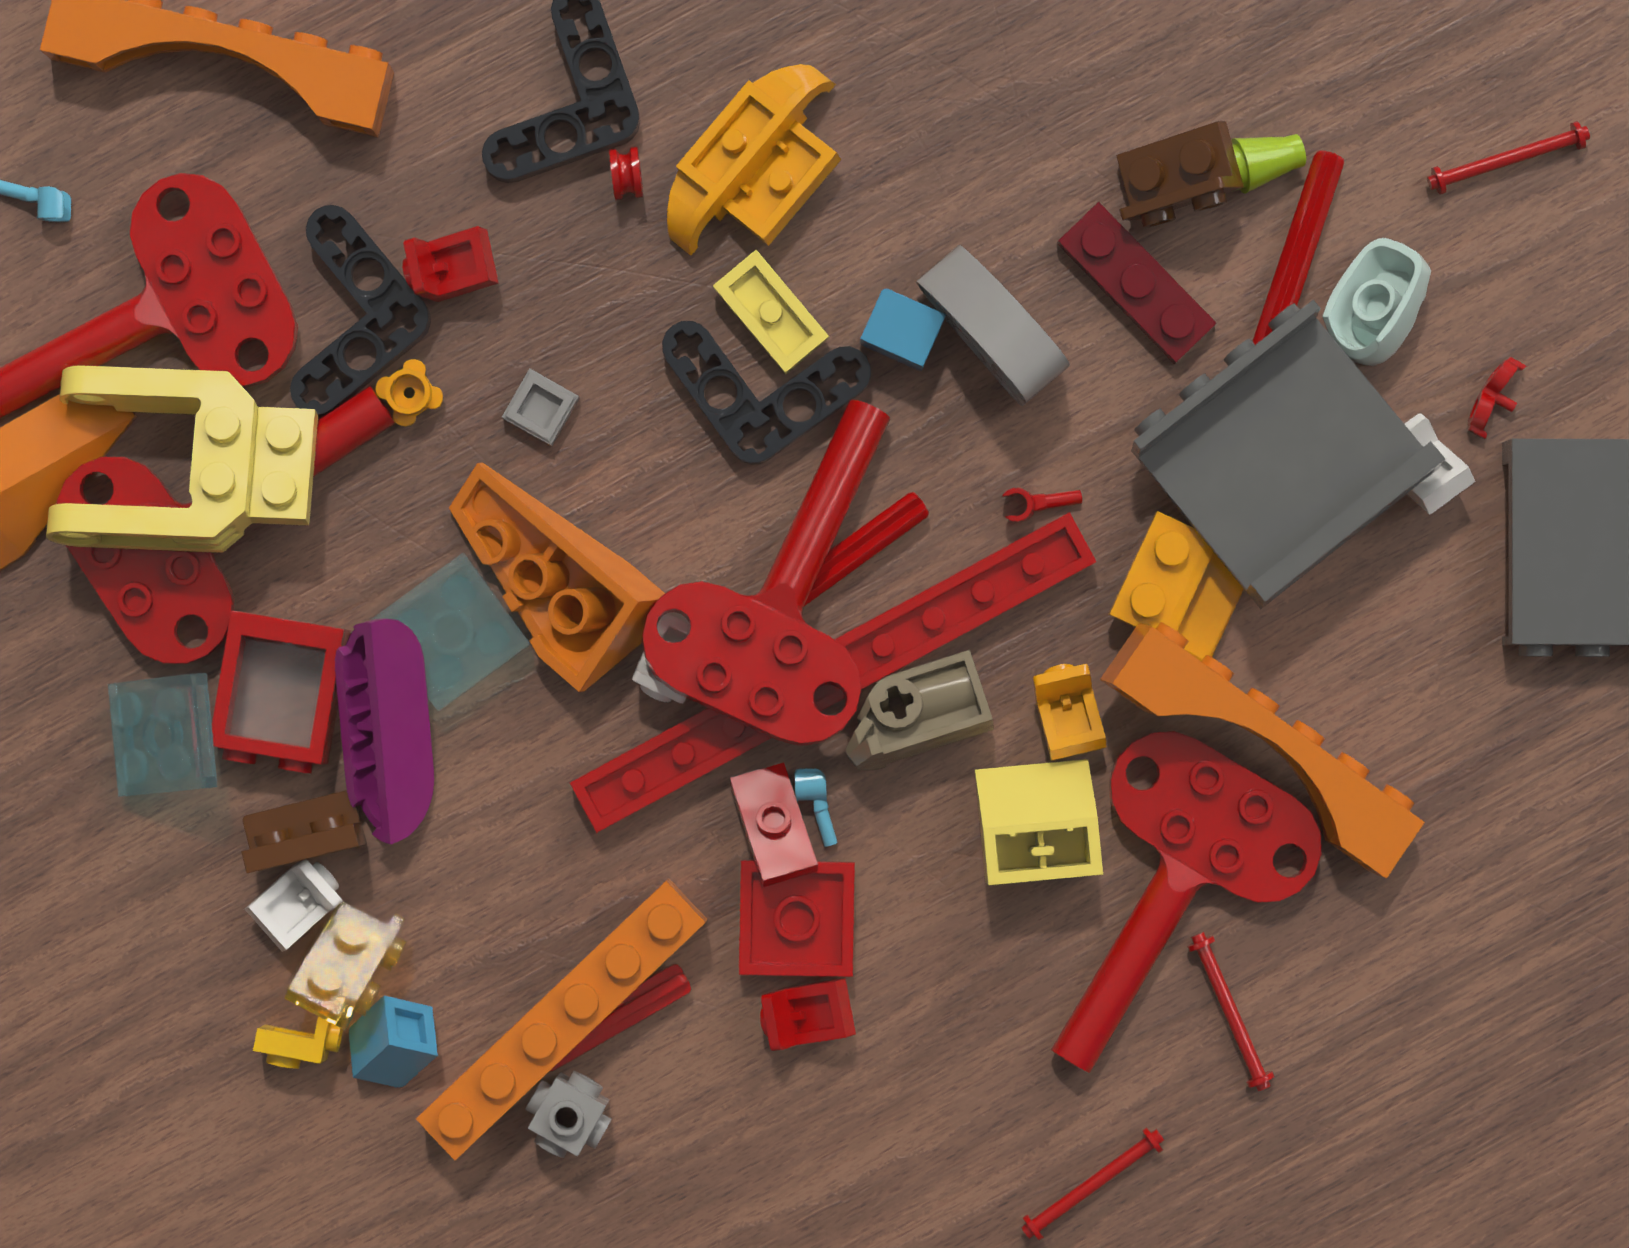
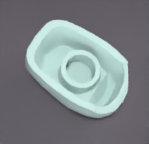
[1322,238,1431,366]

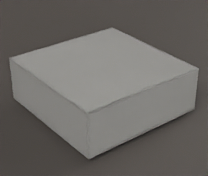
[502,368,580,446]

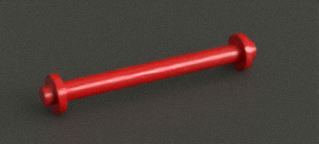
[1427,121,1590,195]
[1187,932,1275,1091]
[1021,1127,1165,1241]

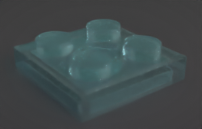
[371,552,531,711]
[108,673,218,797]

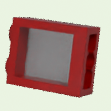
[208,610,351,774]

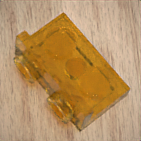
[284,902,407,1030]

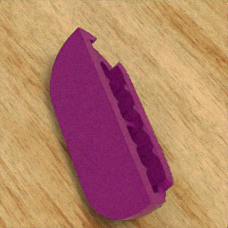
[335,619,434,844]

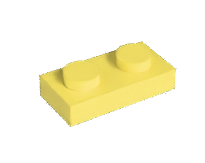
[713,250,829,374]

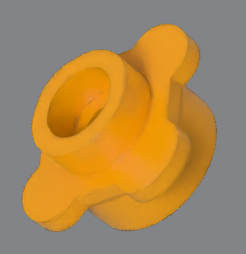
[376,359,443,427]

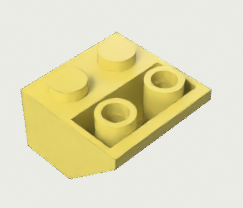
[975,759,1103,885]

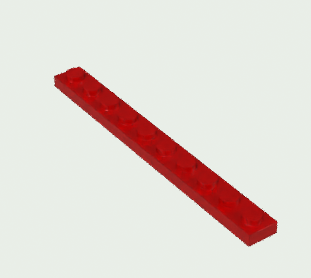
[570,512,1097,833]

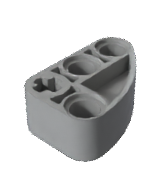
[916,245,1070,406]

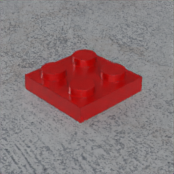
[739,860,855,977]

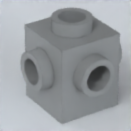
[525,1071,612,1158]

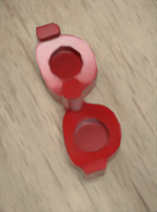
[1468,357,1527,439]

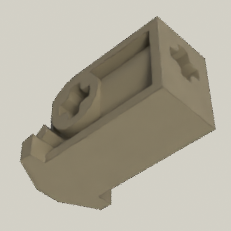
[846,650,994,770]

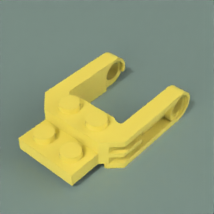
[46,366,318,553]

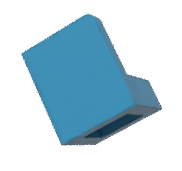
[860,289,946,371]
[349,996,438,1088]

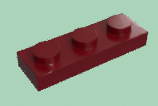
[1057,202,1217,364]

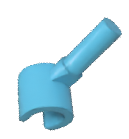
[0,180,71,222]
[795,769,838,847]

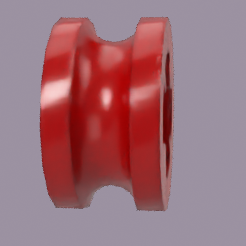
[609,147,643,201]

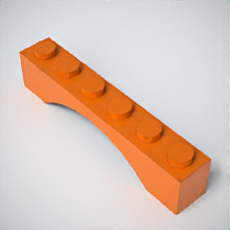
[40,0,394,138]
[1100,622,1425,878]
[416,878,707,1160]

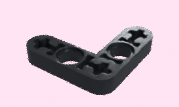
[482,0,640,183]
[290,205,431,417]
[662,321,871,465]

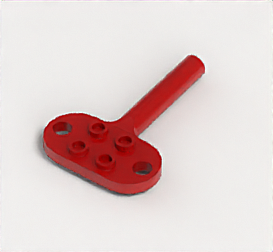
[0,173,298,418]
[56,386,395,663]
[642,399,891,746]
[1051,731,1322,1073]

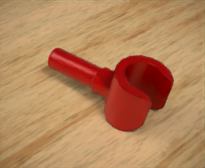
[1002,488,1082,522]

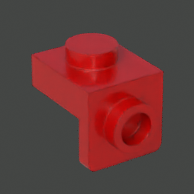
[402,226,499,302]
[760,978,856,1051]

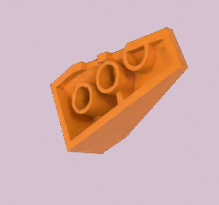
[0,394,137,571]
[449,463,665,692]

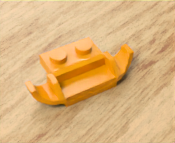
[667,64,841,256]
[1108,511,1244,661]

